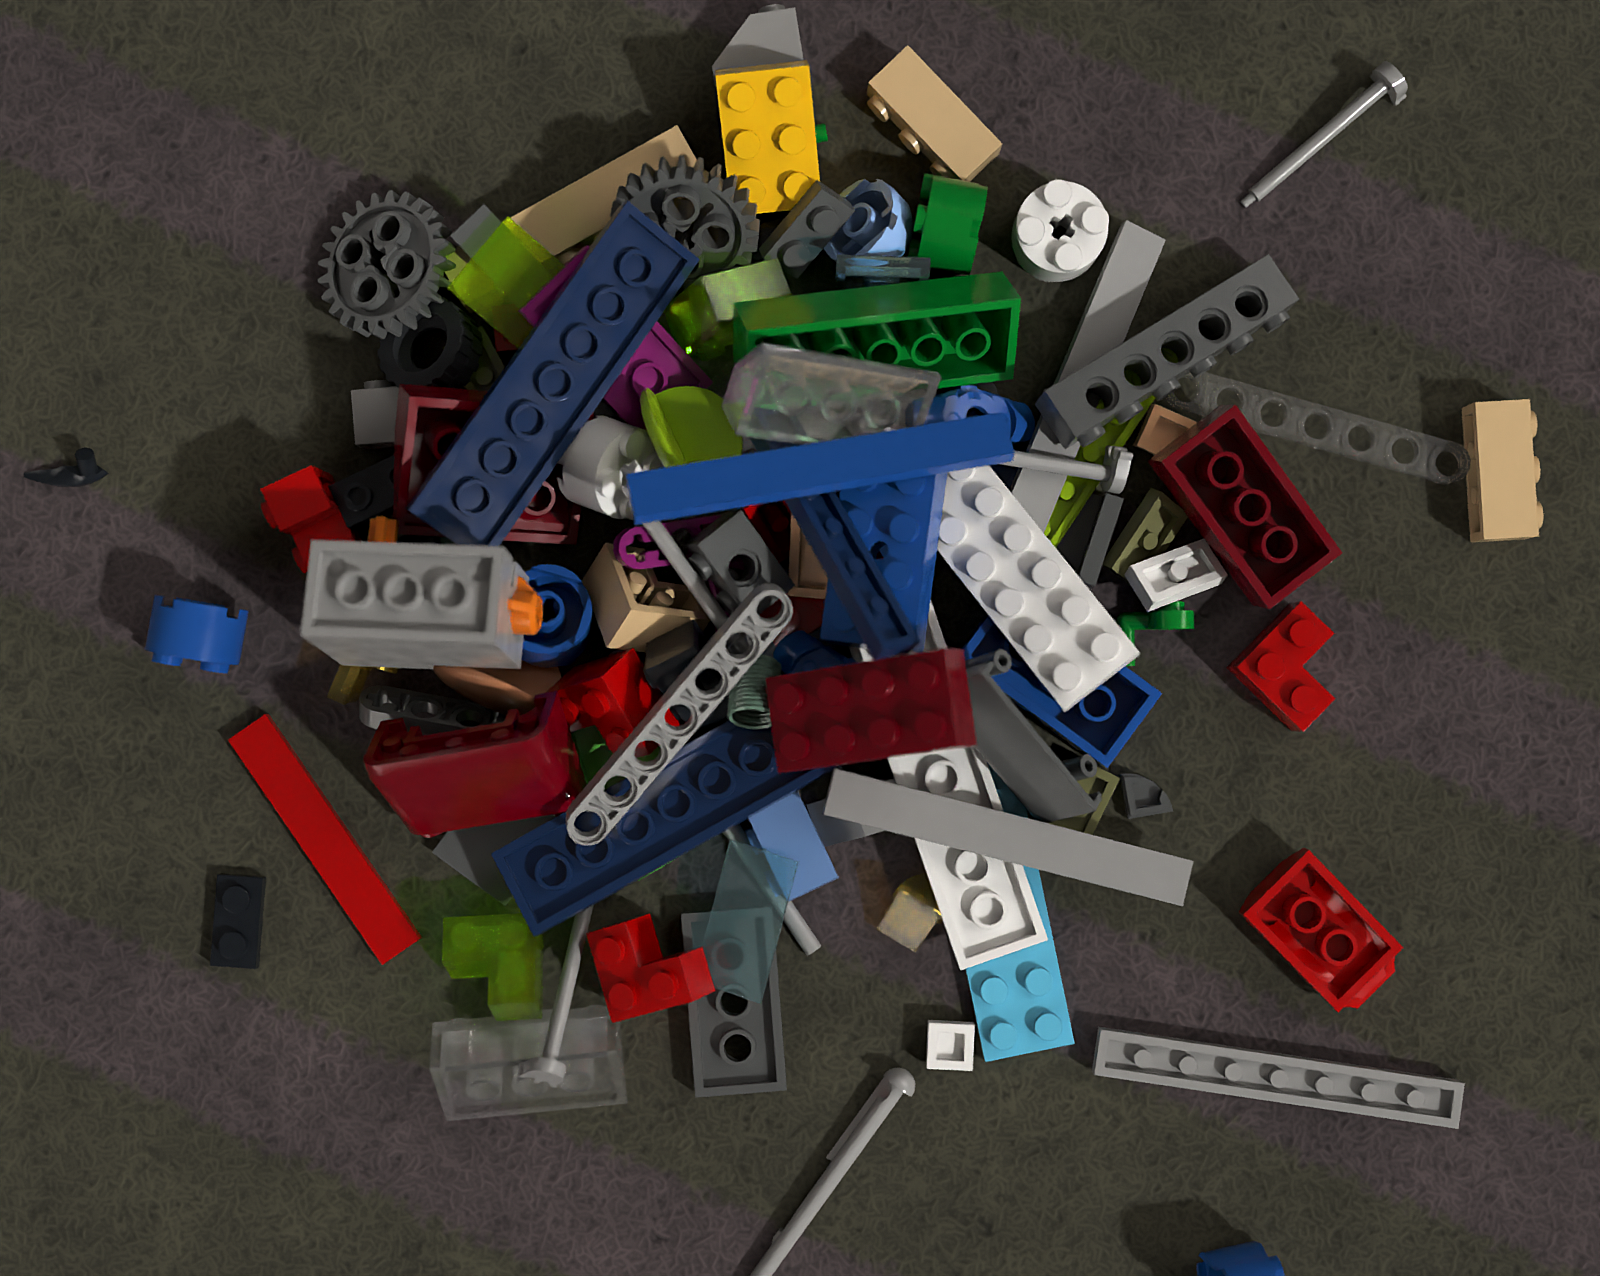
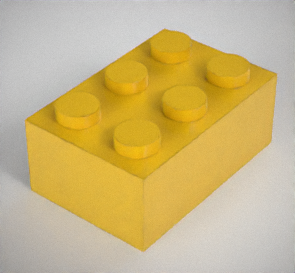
[715,60,820,214]

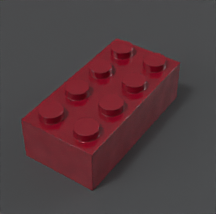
[1148,404,1342,610]
[765,648,977,773]

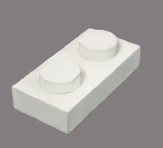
[1124,539,1227,612]

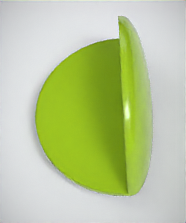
[640,386,743,468]

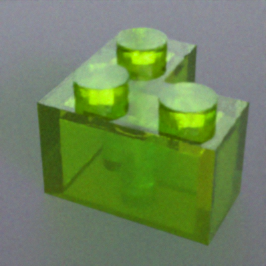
[664,258,792,361]
[442,913,543,1021]

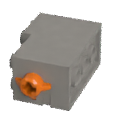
[300,516,543,669]

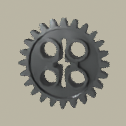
[610,155,760,294]
[318,190,456,339]

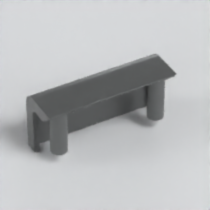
[965,649,1102,823]

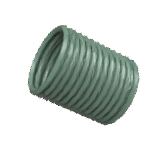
[727,654,782,729]

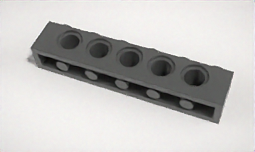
[1035,254,1299,449]

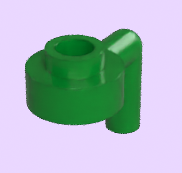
[1116,601,1194,666]

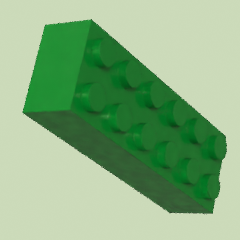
[733,271,1021,413]

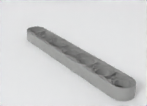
[565,583,793,845]

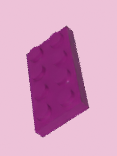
[518,245,713,431]

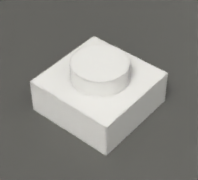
[926,1020,975,1071]

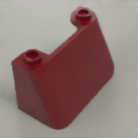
[363,691,587,838]

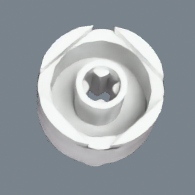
[1012,179,1109,282]
[557,415,665,520]

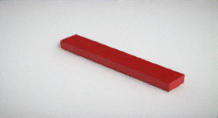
[228,714,422,965]

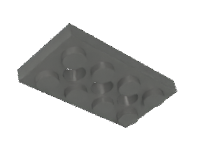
[681,905,787,1098]

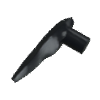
[24,447,109,487]

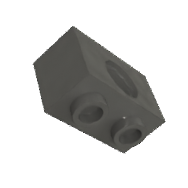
[685,510,795,615]

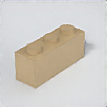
[867,45,1002,182]
[1462,399,1544,543]

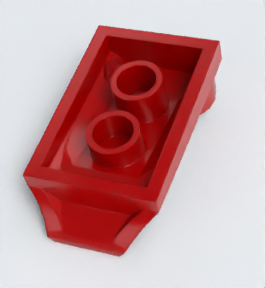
[1239,847,1403,1012]

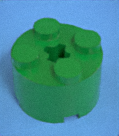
[907,173,988,275]

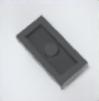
[759,180,855,279]

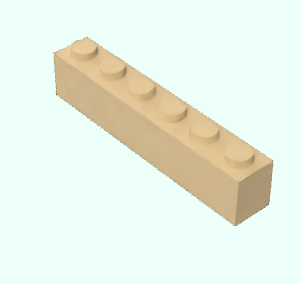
[445,125,697,314]

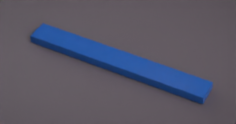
[626,412,1015,525]

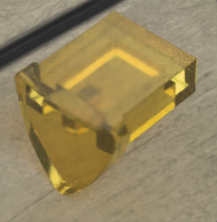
[327,664,399,704]
[876,873,943,952]

